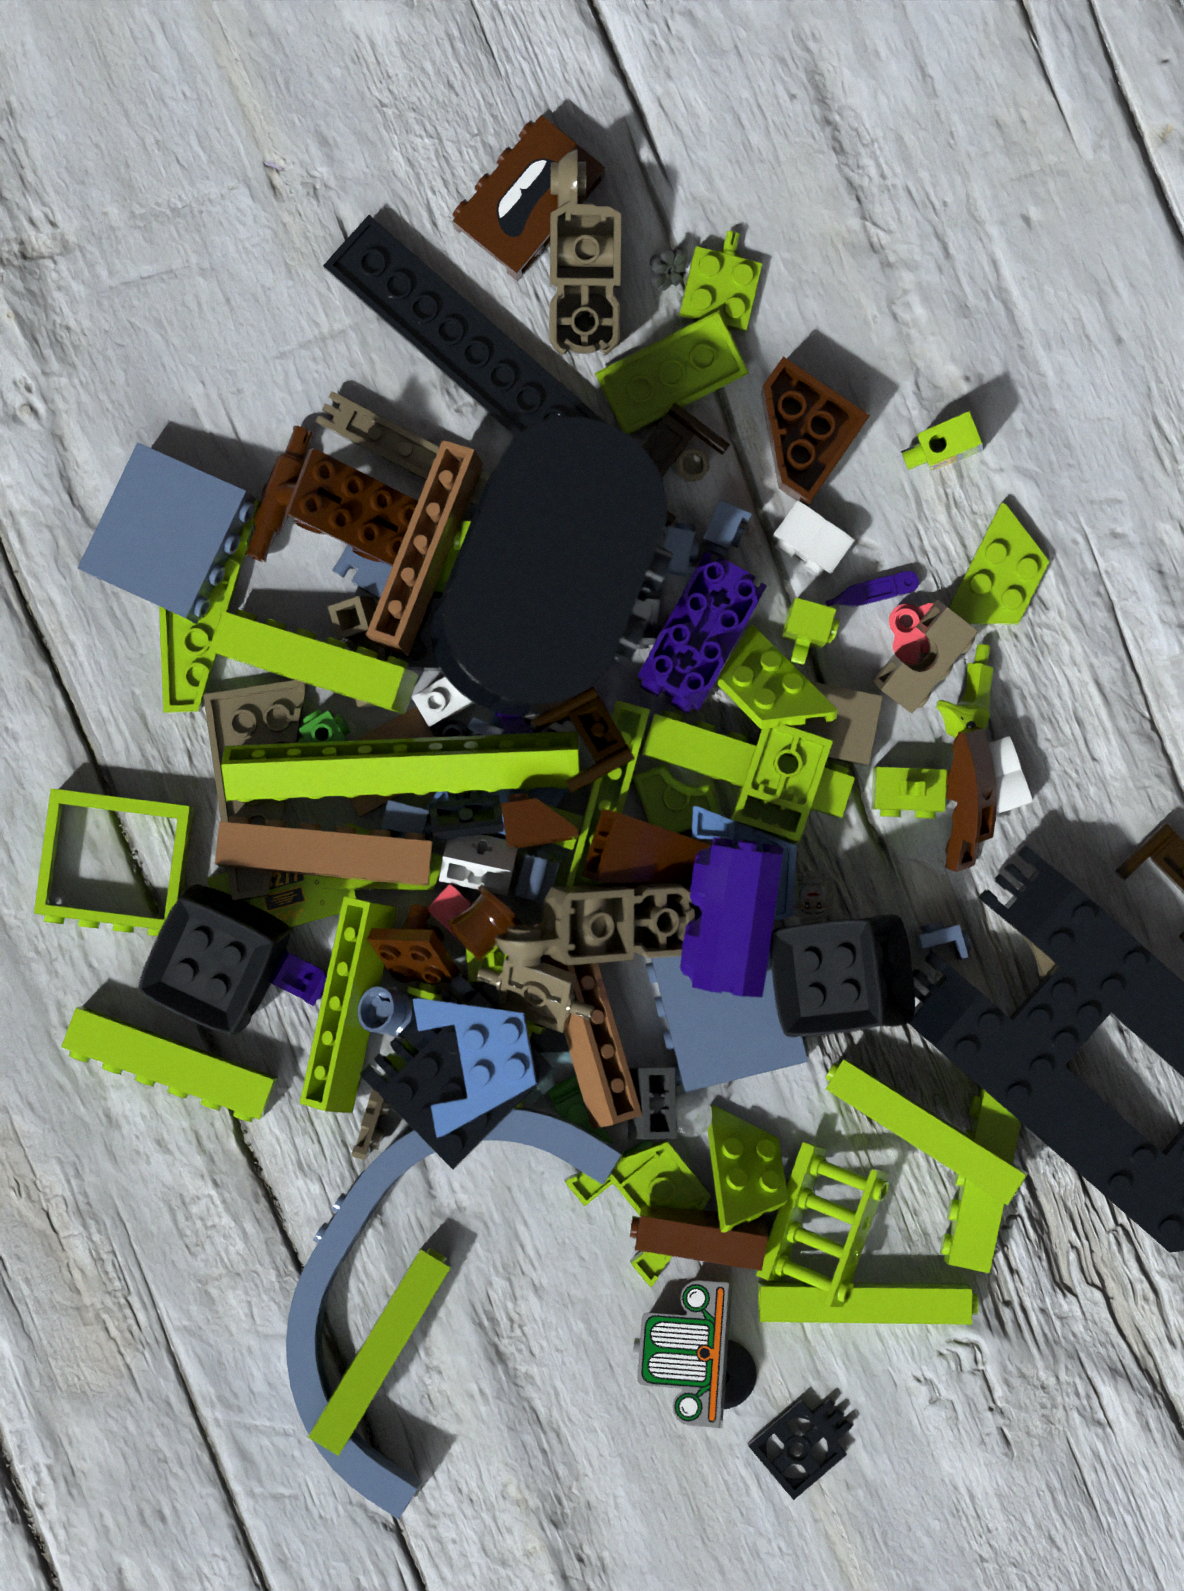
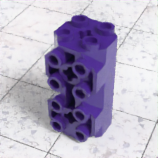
[638,552,767,714]
[680,837,784,998]

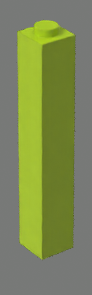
[825,1059,1028,1206]
[307,1248,451,1456]
[758,1281,978,1325]

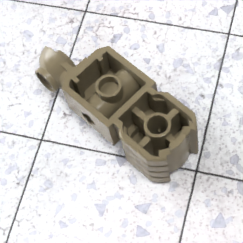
[549,149,621,356]
[495,883,695,966]

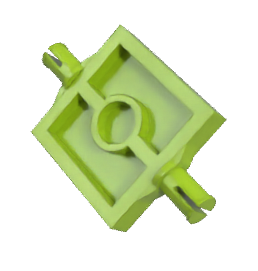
[678,231,762,333]

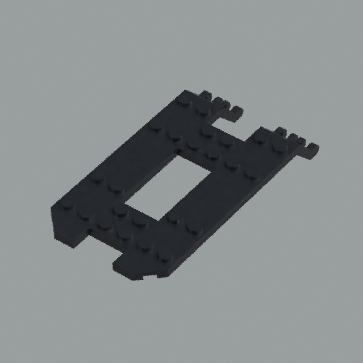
[909,844,1184,1252]

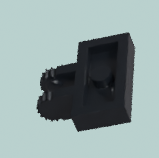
[429,790,504,841]

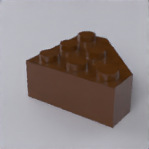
[761,356,870,506]

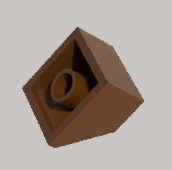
[501,793,579,849]

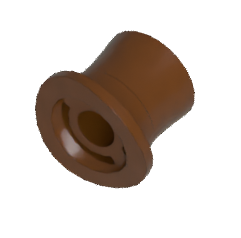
[447,884,523,962]

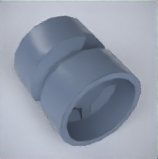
[358,986,418,1038]

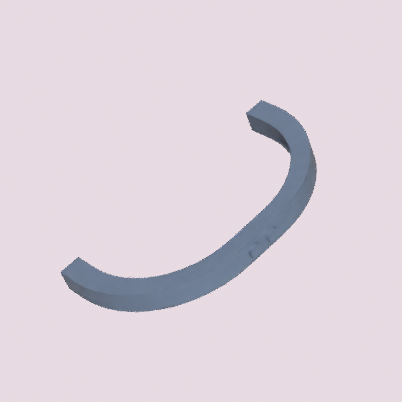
[286,1108,624,1519]

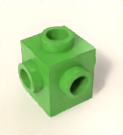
[298,709,350,743]

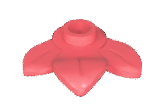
[889,603,934,663]

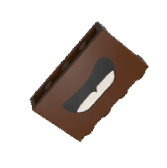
[452,115,605,282]

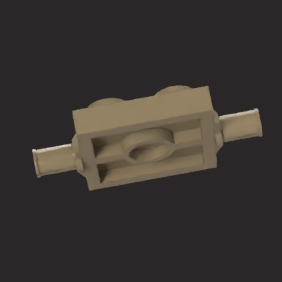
[477,956,595,1033]

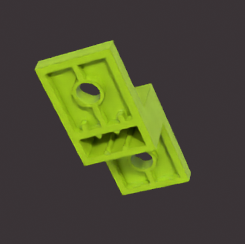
[730,724,833,845]

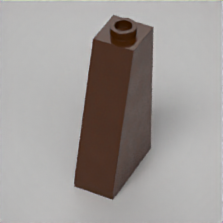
[581,809,711,883]
[629,1206,768,1271]

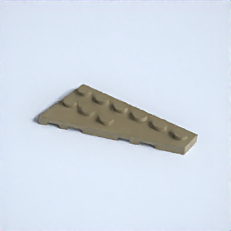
[203,680,307,901]

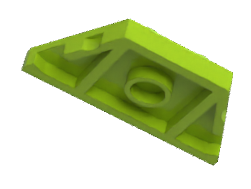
[948,502,1050,625]
[717,625,838,729]
[705,1105,788,1232]

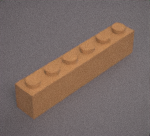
[366,440,483,656]
[215,816,434,886]
[535,923,642,1129]

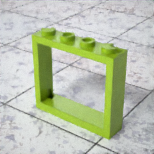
[34,788,195,936]

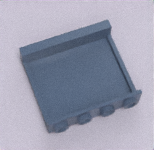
[78,442,256,624]
[646,925,808,1092]

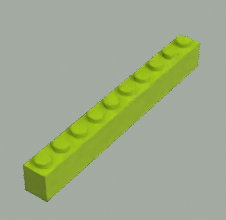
[221,731,580,802]

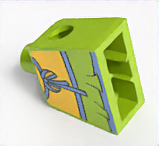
[901,411,983,471]

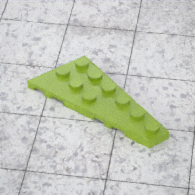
[159,500,260,714]

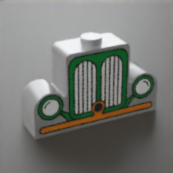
[633,1280,732,1428]

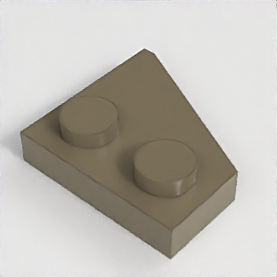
[351,1088,391,1160]

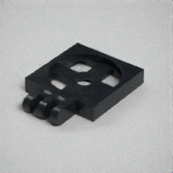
[747,1397,854,1500]

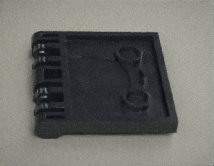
[359,973,555,1170]

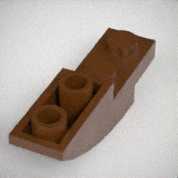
[945,726,997,872]

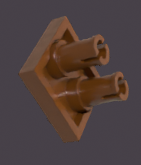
[367,904,460,984]

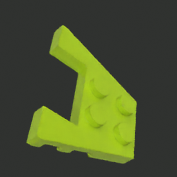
[564,1140,711,1288]

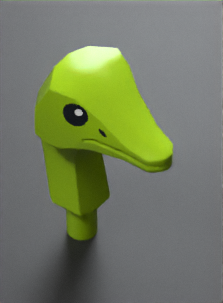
[936,644,994,738]

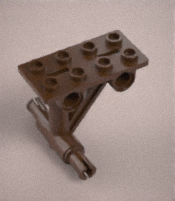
[245,426,418,567]

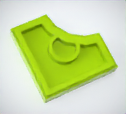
[632,764,720,834]

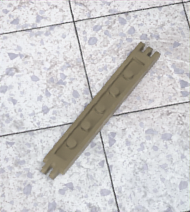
[315,391,490,507]

